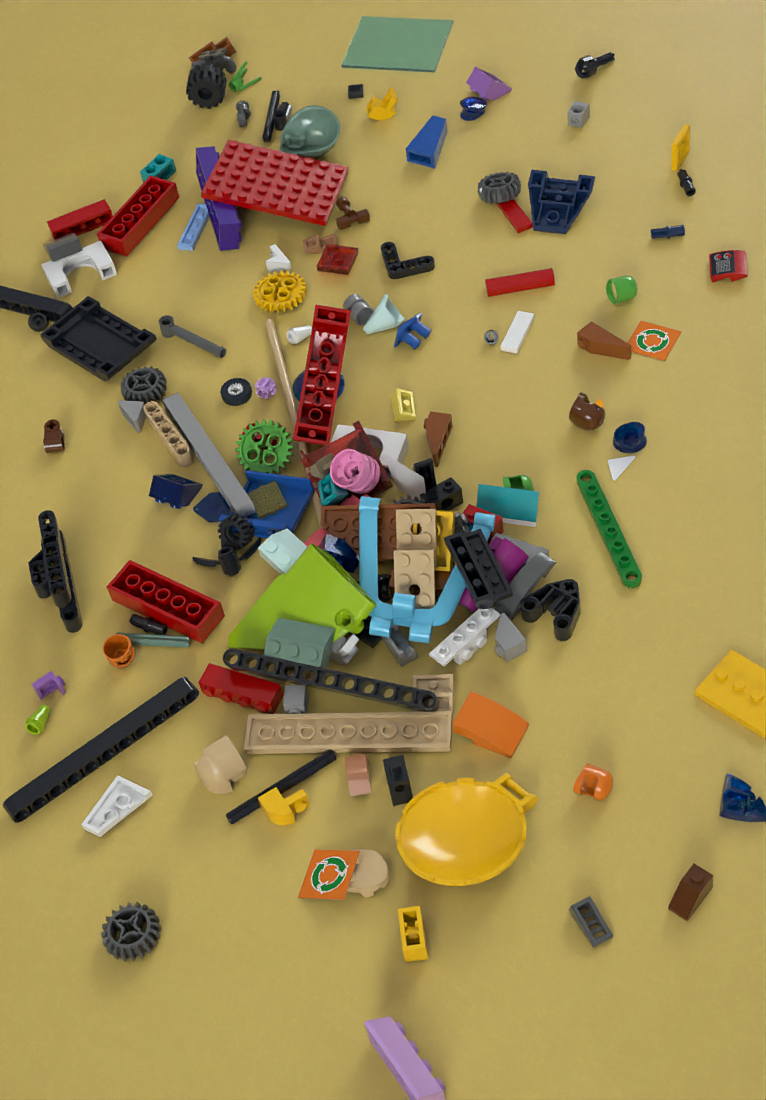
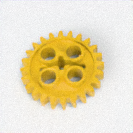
[253,270,307,313]

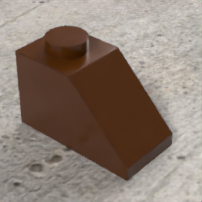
[668,864,713,921]

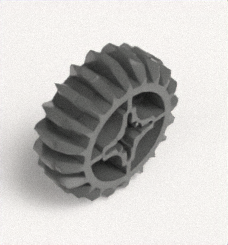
[477,172,521,204]
[120,365,167,404]
[101,902,162,962]

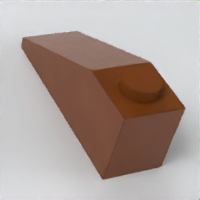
[577,321,631,360]
[424,411,453,467]

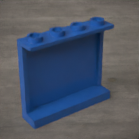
[218,470,315,538]

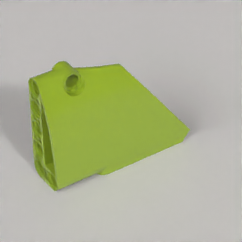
[228,543,377,650]

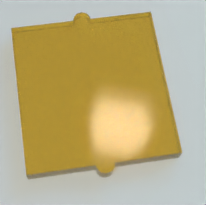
[248,481,287,519]

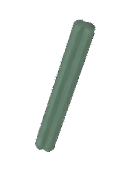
[116,632,191,647]

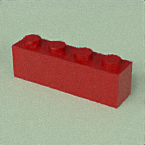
[47,199,113,240]
[198,663,284,714]

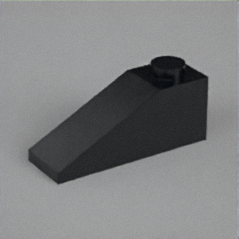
[413,458,436,491]

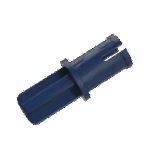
[650,225,685,239]

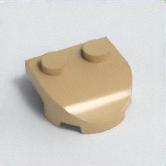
[347,849,391,897]

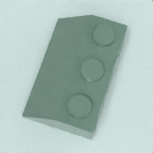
[263,618,336,669]

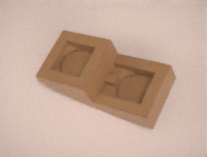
[303,233,339,254]

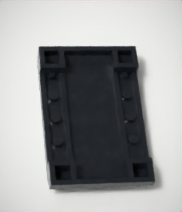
[40,296,157,382]

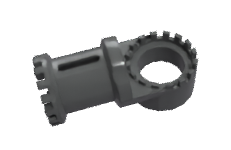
[236,100,251,127]

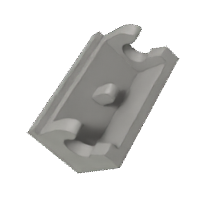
[381,625,419,667]

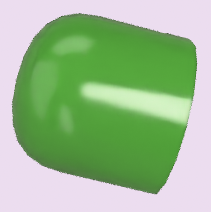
[606,275,638,304]
[503,475,534,491]

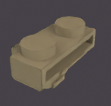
[309,453,334,479]

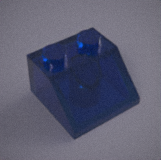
[149,474,203,509]

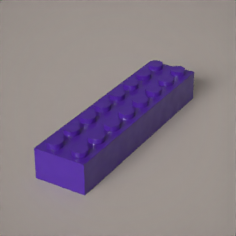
[196,146,242,251]

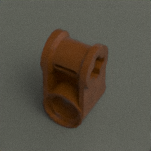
[43,419,65,453]

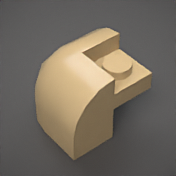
[194,735,247,794]

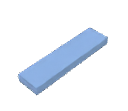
[177,203,209,251]

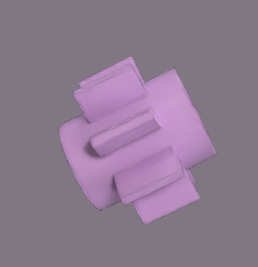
[254,377,277,399]

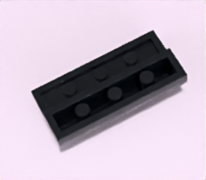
[444,529,513,609]

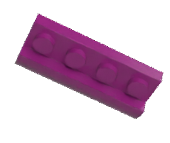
[458,536,529,614]

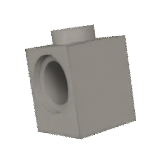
[567,101,590,128]
[283,685,309,714]

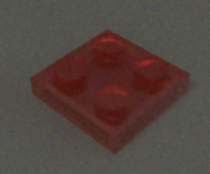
[316,244,359,275]

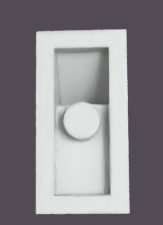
[266,244,292,274]

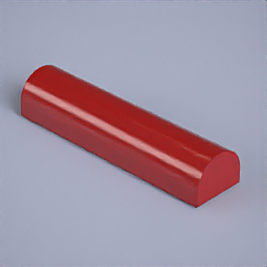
[485,268,555,297]

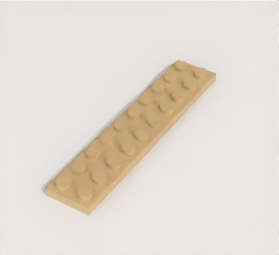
[244,711,452,754]

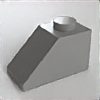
[494,613,527,662]

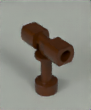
[336,197,370,230]

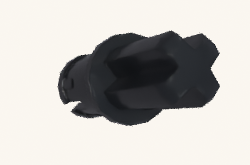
[677,169,696,196]
[129,614,168,635]

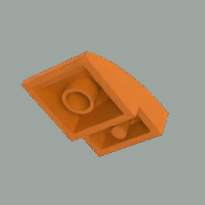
[452,691,529,758]

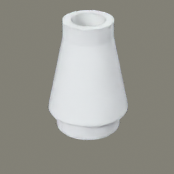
[286,325,312,344]

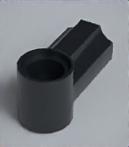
[273,102,292,131]

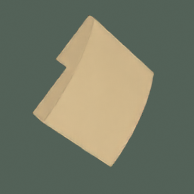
[412,674,454,713]

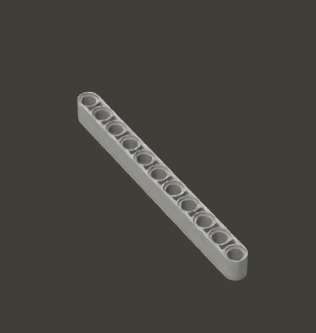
[162,392,256,518]

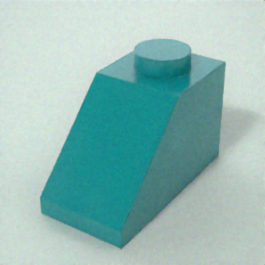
[318,473,349,506]

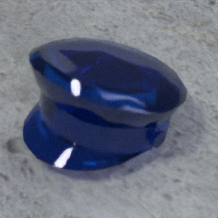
[460,97,487,121]
[613,422,647,453]

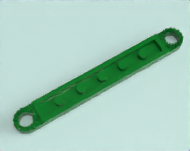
[576,470,642,588]

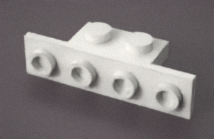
[429,608,500,666]

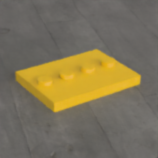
[694,649,766,739]

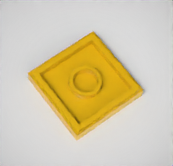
[671,124,690,171]

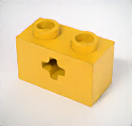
[398,906,428,963]

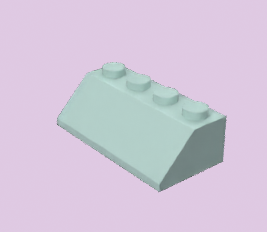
[258,529,307,575]

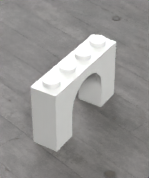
[41,241,117,299]
[325,425,409,478]

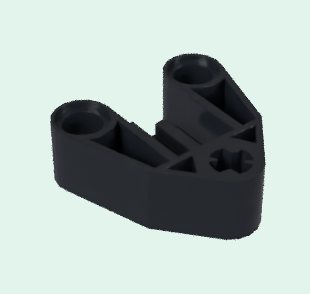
[521,579,581,641]

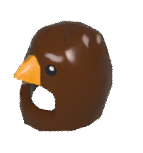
[569,392,605,431]

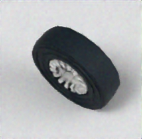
[220,378,252,406]

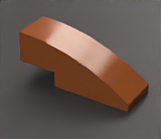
[189,37,236,63]

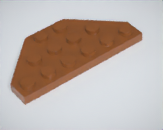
[321,503,436,562]

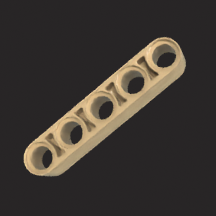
[143,401,193,467]

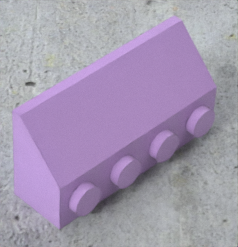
[364,1016,446,1100]

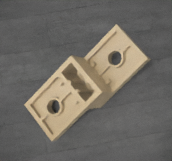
[394,509,437,609]

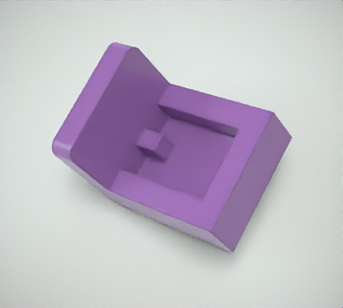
[31,671,66,700]

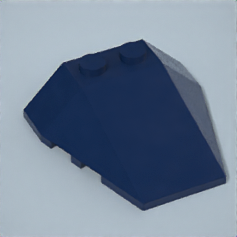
[528,170,595,234]

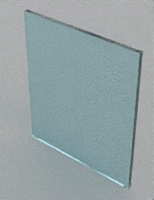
[341,16,453,72]

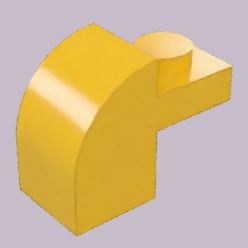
[366,88,398,121]
[258,787,310,826]

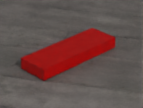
[497,199,533,233]

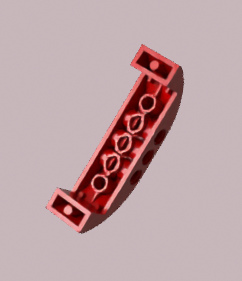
[293,304,351,446]

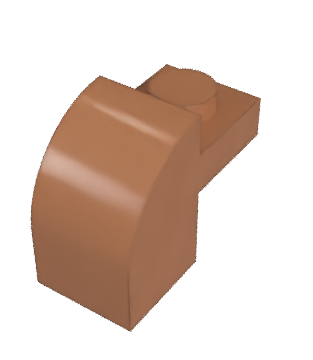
[344,753,372,796]

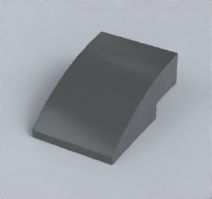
[44,233,83,262]

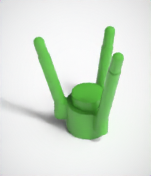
[228,61,262,92]

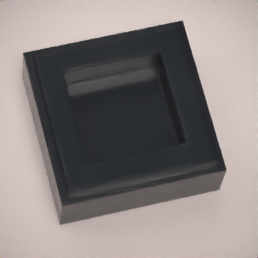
[348,84,364,99]

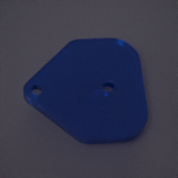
[193,492,230,523]

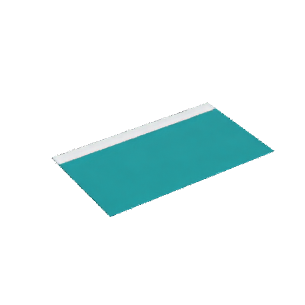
[476,484,539,527]

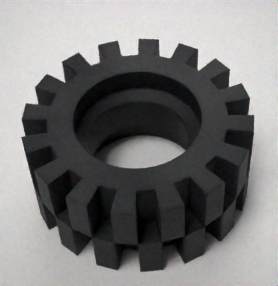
[218,513,255,550]

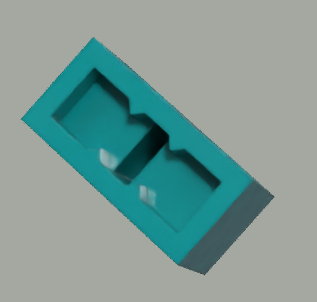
[140,154,176,183]

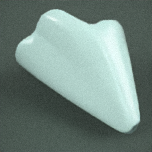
[363,294,405,334]

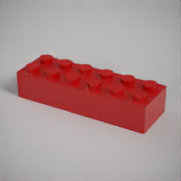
[97,176,180,256]
[107,560,225,644]

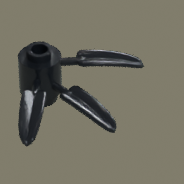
[193,537,262,576]

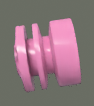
[330,449,380,494]

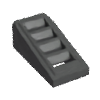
[569,896,613,948]

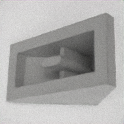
[118,400,146,433]

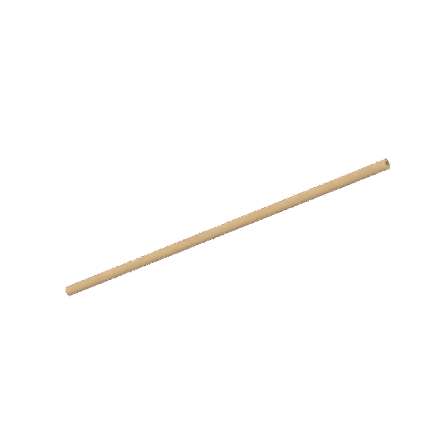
[265,319,323,529]

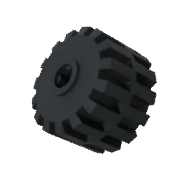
[186,63,227,109]

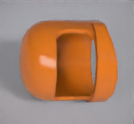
[102,634,135,668]
[573,763,613,800]

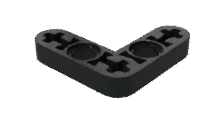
[381,242,435,279]

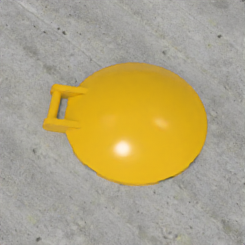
[395,773,538,886]

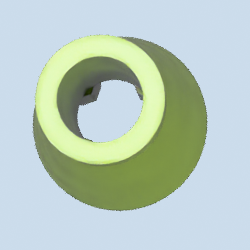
[25,705,51,735]

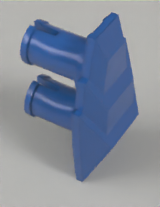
[394,313,432,350]

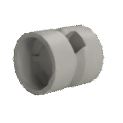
[343,294,374,325]

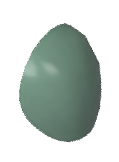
[280,105,340,158]

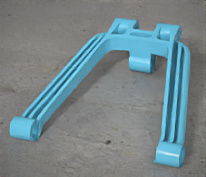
[359,496,495,644]

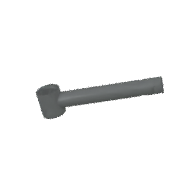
[159,315,226,358]

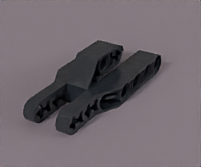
[28,510,83,633]

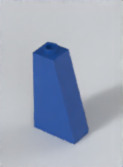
[405,115,448,168]

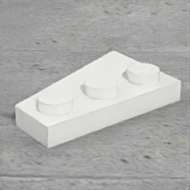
[81,775,153,837]

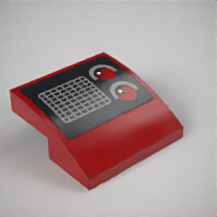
[709,250,748,282]

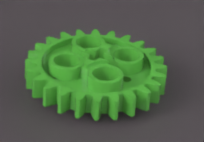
[235,419,294,474]

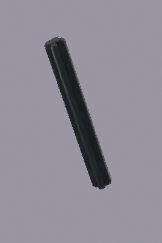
[262,90,280,142]

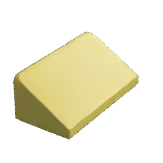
[391,388,416,422]

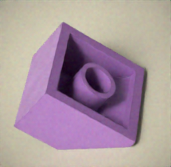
[466,67,512,101]

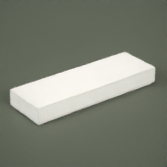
[500,311,535,354]

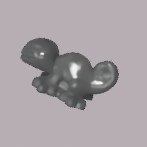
[191,48,236,73]

